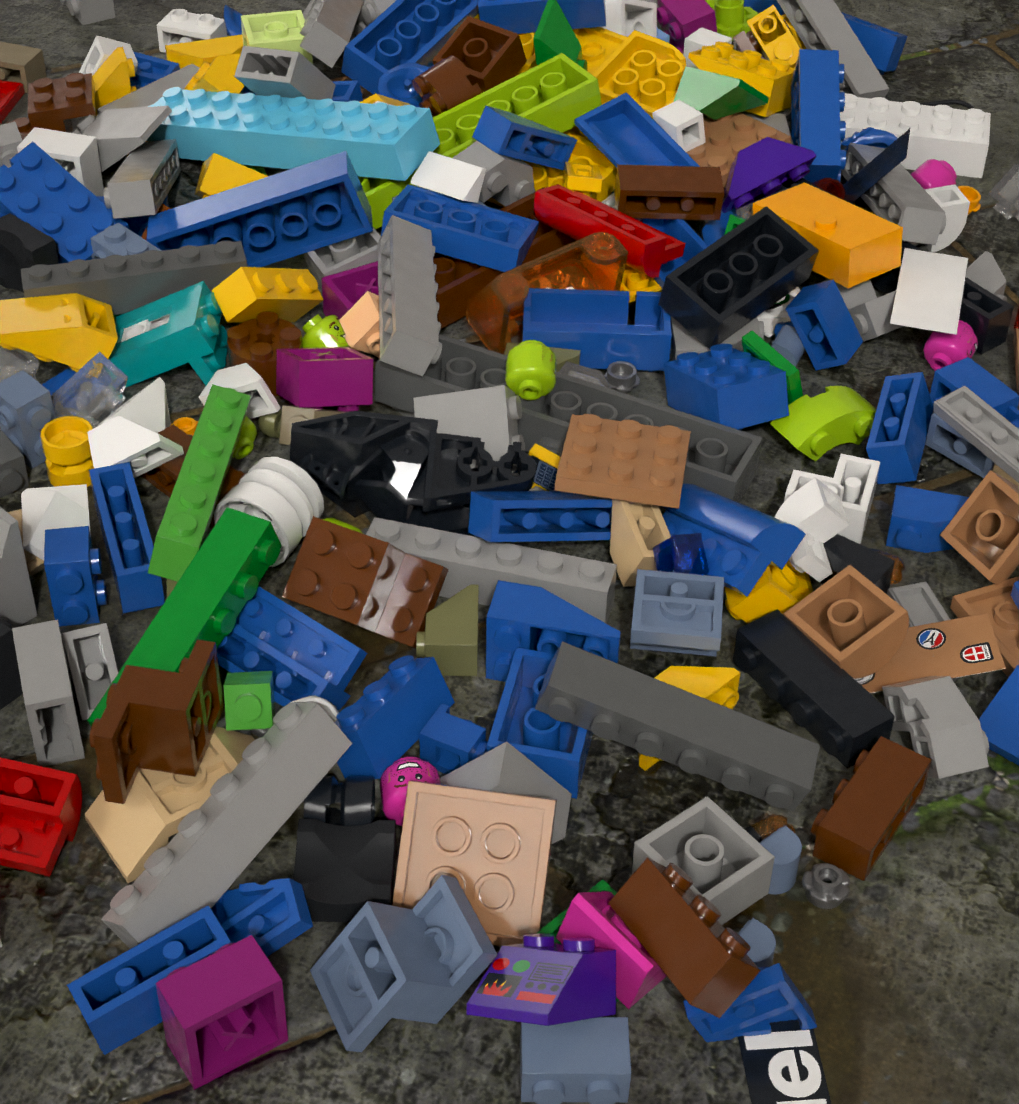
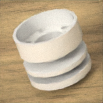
[214,457,324,567]

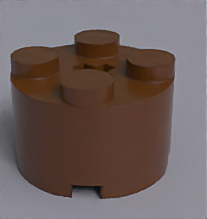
[412,55,482,117]
[227,311,303,396]

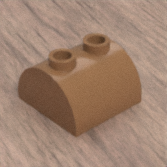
[940,470,1019,585]
[783,565,909,679]

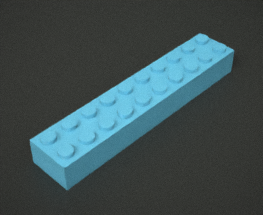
[146,87,440,181]

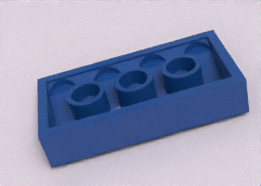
[381,184,539,275]

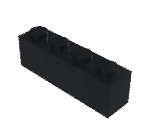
[733,609,895,769]

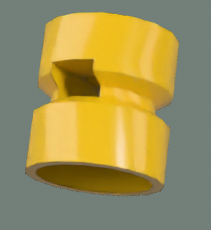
[40,416,94,487]

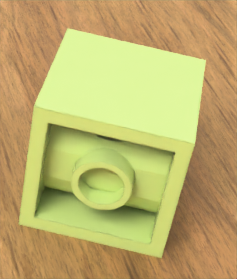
[241,10,313,64]

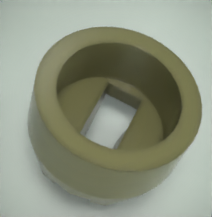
[258,408,282,439]

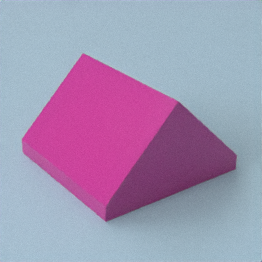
[556,891,667,1009]

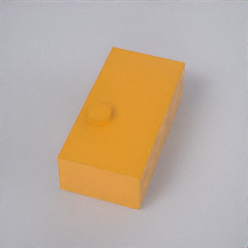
[753,182,903,288]

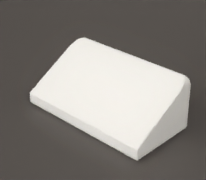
[410,151,486,203]

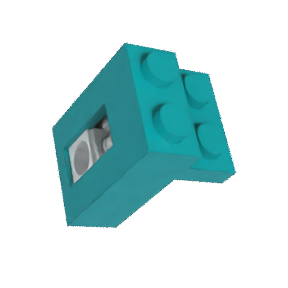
[107,281,228,388]

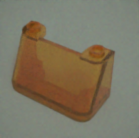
[466,232,628,354]

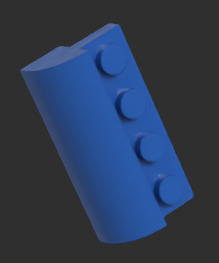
[661,484,806,597]
[217,586,368,711]

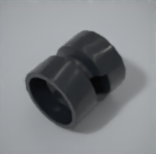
[304,775,375,826]

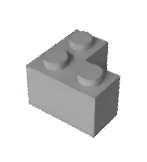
[440,741,572,844]

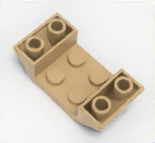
[85,726,255,883]

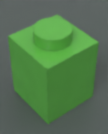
[223,671,275,731]

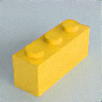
[211,267,324,322]

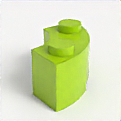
[770,386,876,462]

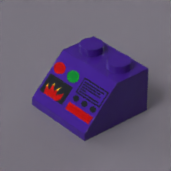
[467,934,616,1026]

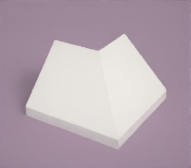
[93,377,171,433]
[21,484,91,561]

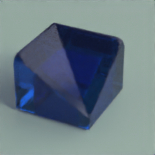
[653,533,709,575]

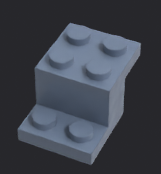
[630,569,724,657]
[310,875,498,1052]

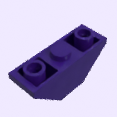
[722,137,816,213]

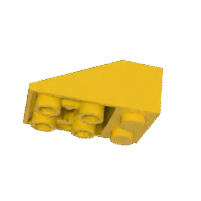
[688,41,795,117]
[0,293,118,376]

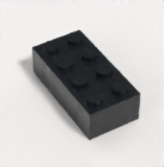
[658,206,819,350]

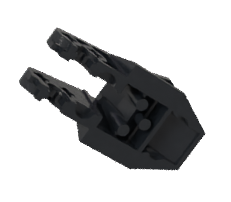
[290,411,537,537]

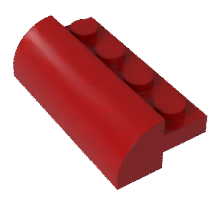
[534,184,686,278]
[0,757,82,877]

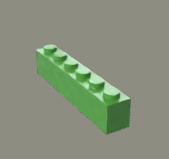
[148,384,251,582]

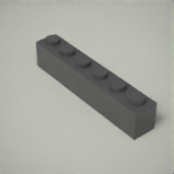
[21,241,247,315]
[535,641,820,812]

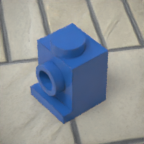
[419,703,488,774]

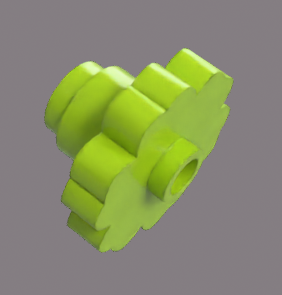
[712,0,758,41]

